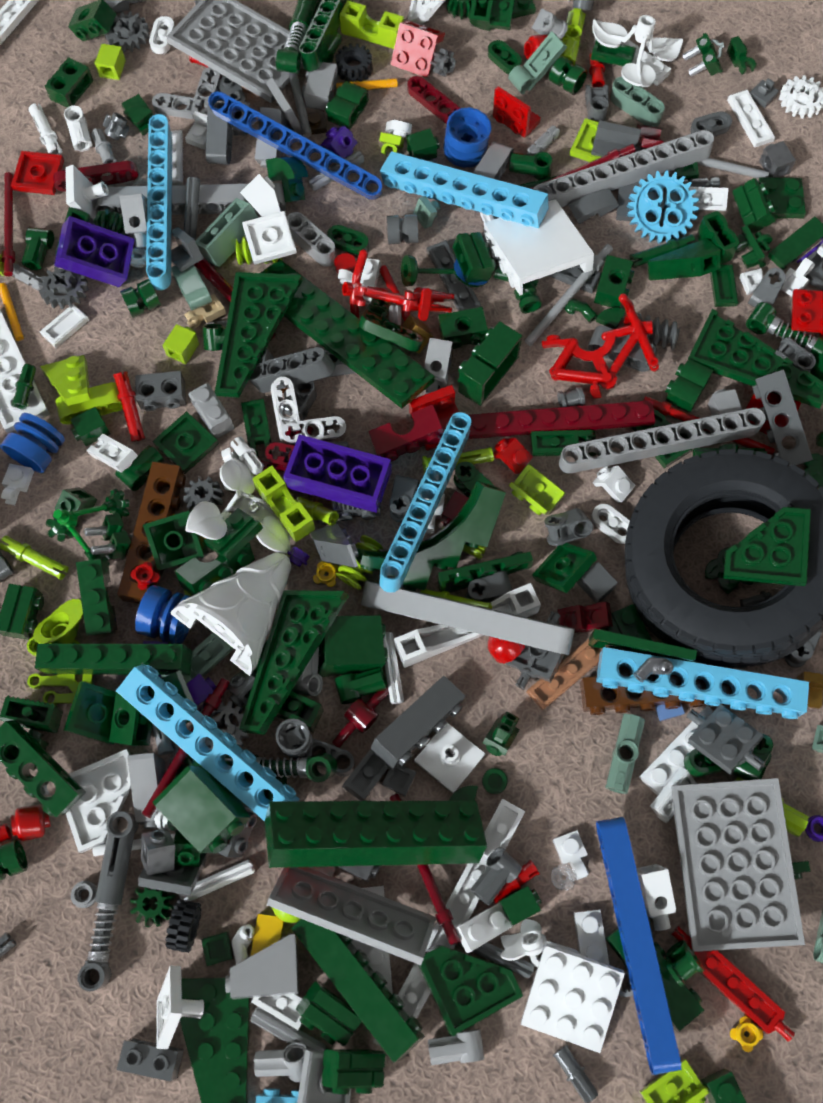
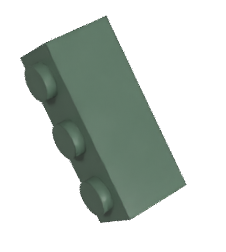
[195,198,258,268]

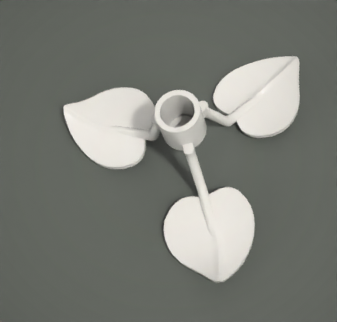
[592,15,683,87]
[185,458,290,554]

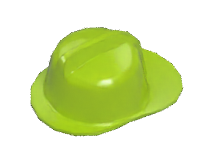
[33,599,83,644]

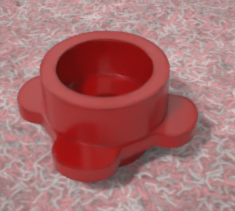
[130,562,160,590]

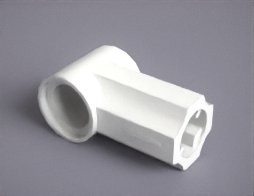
[64,106,92,152]

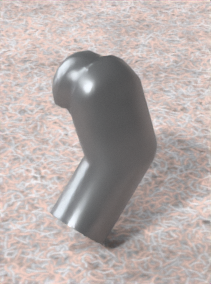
[633,657,674,683]

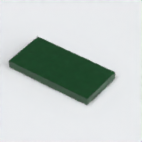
[588,629,697,662]

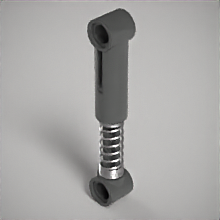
[78,811,139,992]

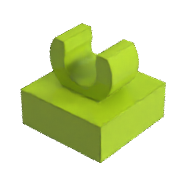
[379,132,404,155]

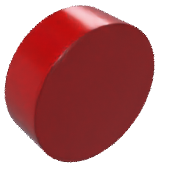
[334,253,356,274]

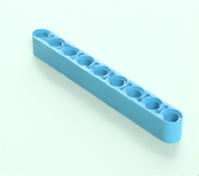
[146,114,172,290]
[379,412,471,593]

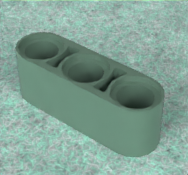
[610,76,665,127]
[171,265,212,311]

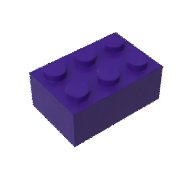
[54,216,135,287]

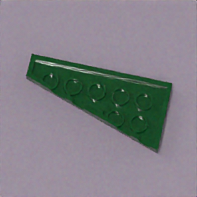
[215,272,303,398]
[688,309,823,409]
[239,590,349,735]
[180,978,250,1103]

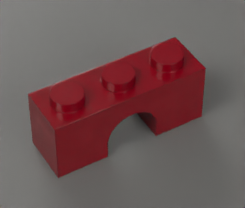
[368,404,444,462]

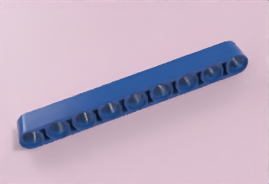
[208,91,382,200]
[596,817,681,1075]

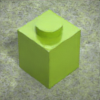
[95,44,126,80]
[162,324,200,365]

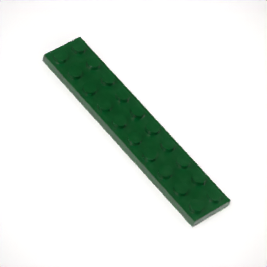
[260,258,435,409]

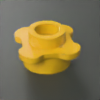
[313,561,339,587]
[730,1016,763,1052]

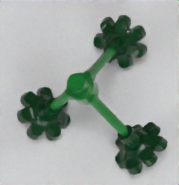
[45,489,130,566]

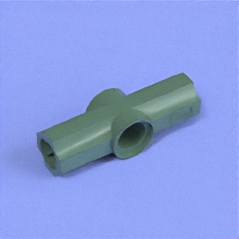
[605,713,645,794]

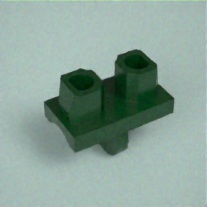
[736,225,773,269]
[483,711,520,756]

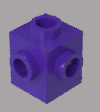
[320,126,358,159]

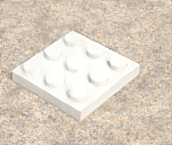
[521,944,625,1053]

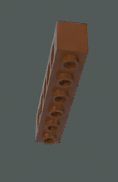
[117,462,186,604]
[580,666,733,715]

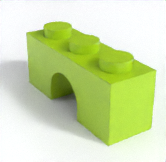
[340,0,404,49]
[252,466,315,542]

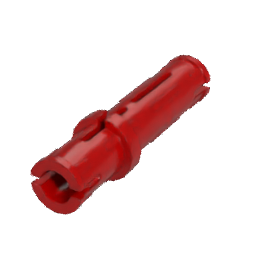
[113,371,146,442]

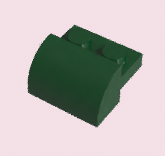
[469,0,515,31]

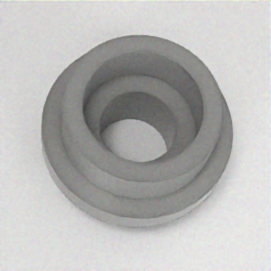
[71,881,97,908]

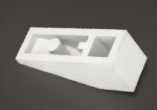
[240,174,281,217]

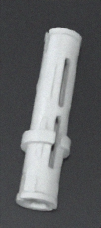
[29,103,62,155]

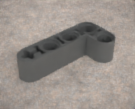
[249,347,335,393]

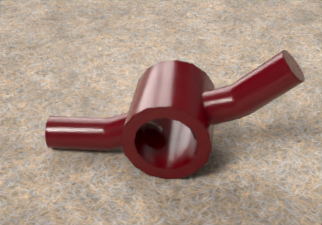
[332,687,389,748]

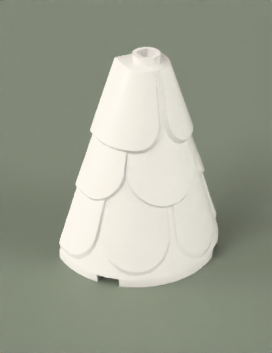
[170,552,291,676]

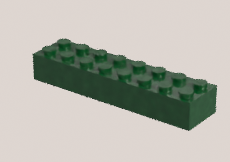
[265,800,487,868]

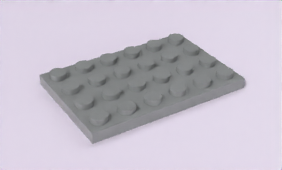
[166,0,303,103]
[671,778,805,952]

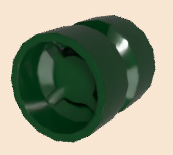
[549,56,588,95]
[120,279,161,318]
[0,839,28,881]

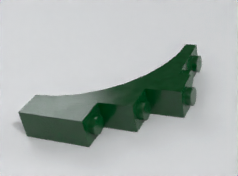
[355,481,506,591]

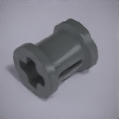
[557,386,585,407]

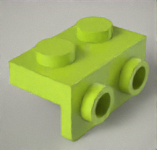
[508,464,566,515]
[639,1059,709,1103]

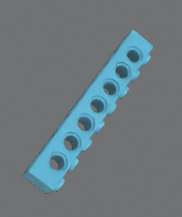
[380,151,549,228]
[596,647,809,719]
[116,664,300,821]

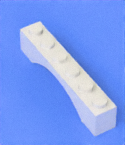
[394,583,541,668]

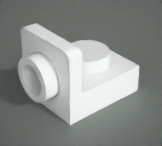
[185,111,207,150]

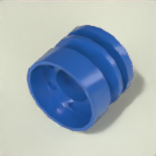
[443,107,491,168]
[0,412,65,473]
[135,585,191,644]

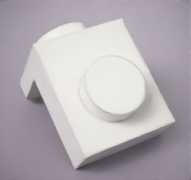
[593,466,636,503]

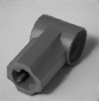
[470,847,522,905]

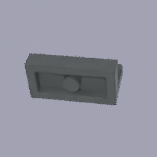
[591,120,641,157]
[171,227,204,272]

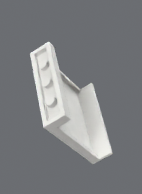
[482,199,594,295]

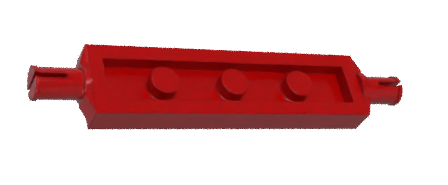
[671,926,795,1042]

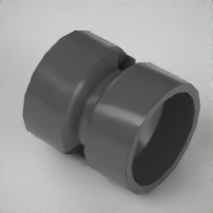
[387,214,418,245]
[276,718,313,759]

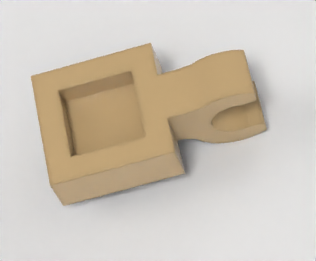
[184,294,226,329]

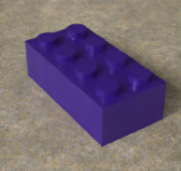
[283,434,392,513]

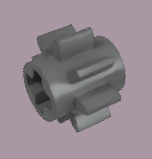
[430,48,456,77]
[102,112,130,140]

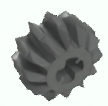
[183,476,224,510]

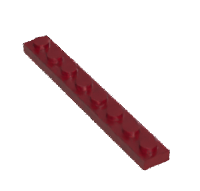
[469,400,655,439]

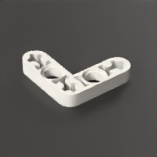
[271,377,346,445]

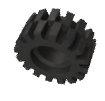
[335,43,373,82]
[166,899,202,953]

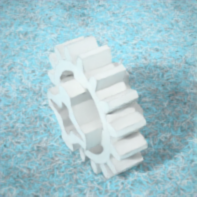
[779,75,823,119]

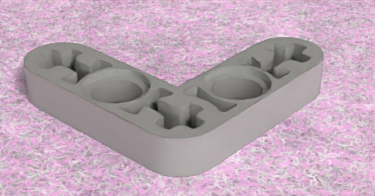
[152,67,221,119]

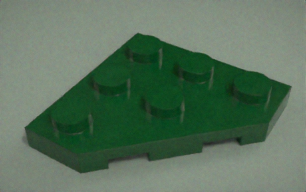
[723,507,811,586]
[418,944,523,1036]

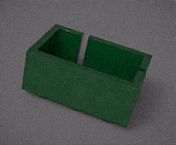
[458,321,522,406]

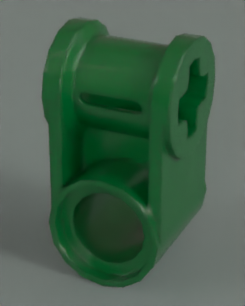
[453,461,494,497]
[732,734,773,781]
[665,940,705,987]

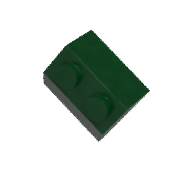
[143,509,209,571]

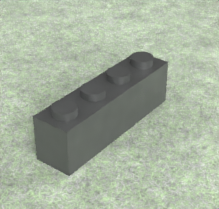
[371,675,465,770]

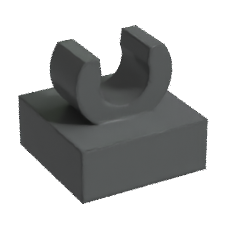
[750,78,779,108]

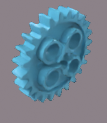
[627,170,699,244]

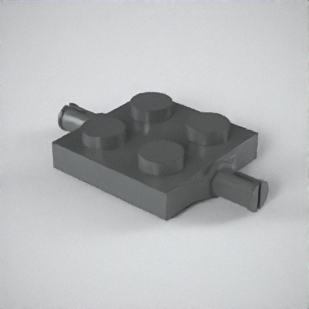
[506,611,565,690]
[686,704,766,775]

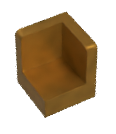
[402,314,433,354]
[797,671,823,709]

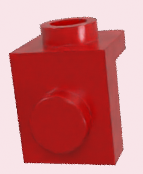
[493,438,533,474]

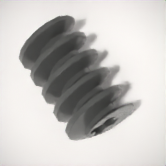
[637,313,680,351]

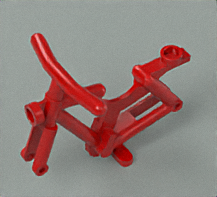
[342,249,455,321]
[542,293,659,399]

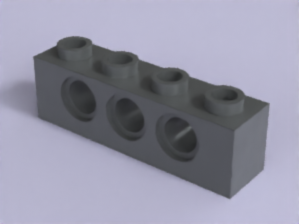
[752,370,813,466]

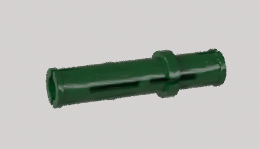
[629,234,695,268]

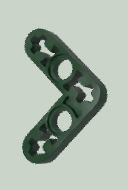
[359,298,423,351]

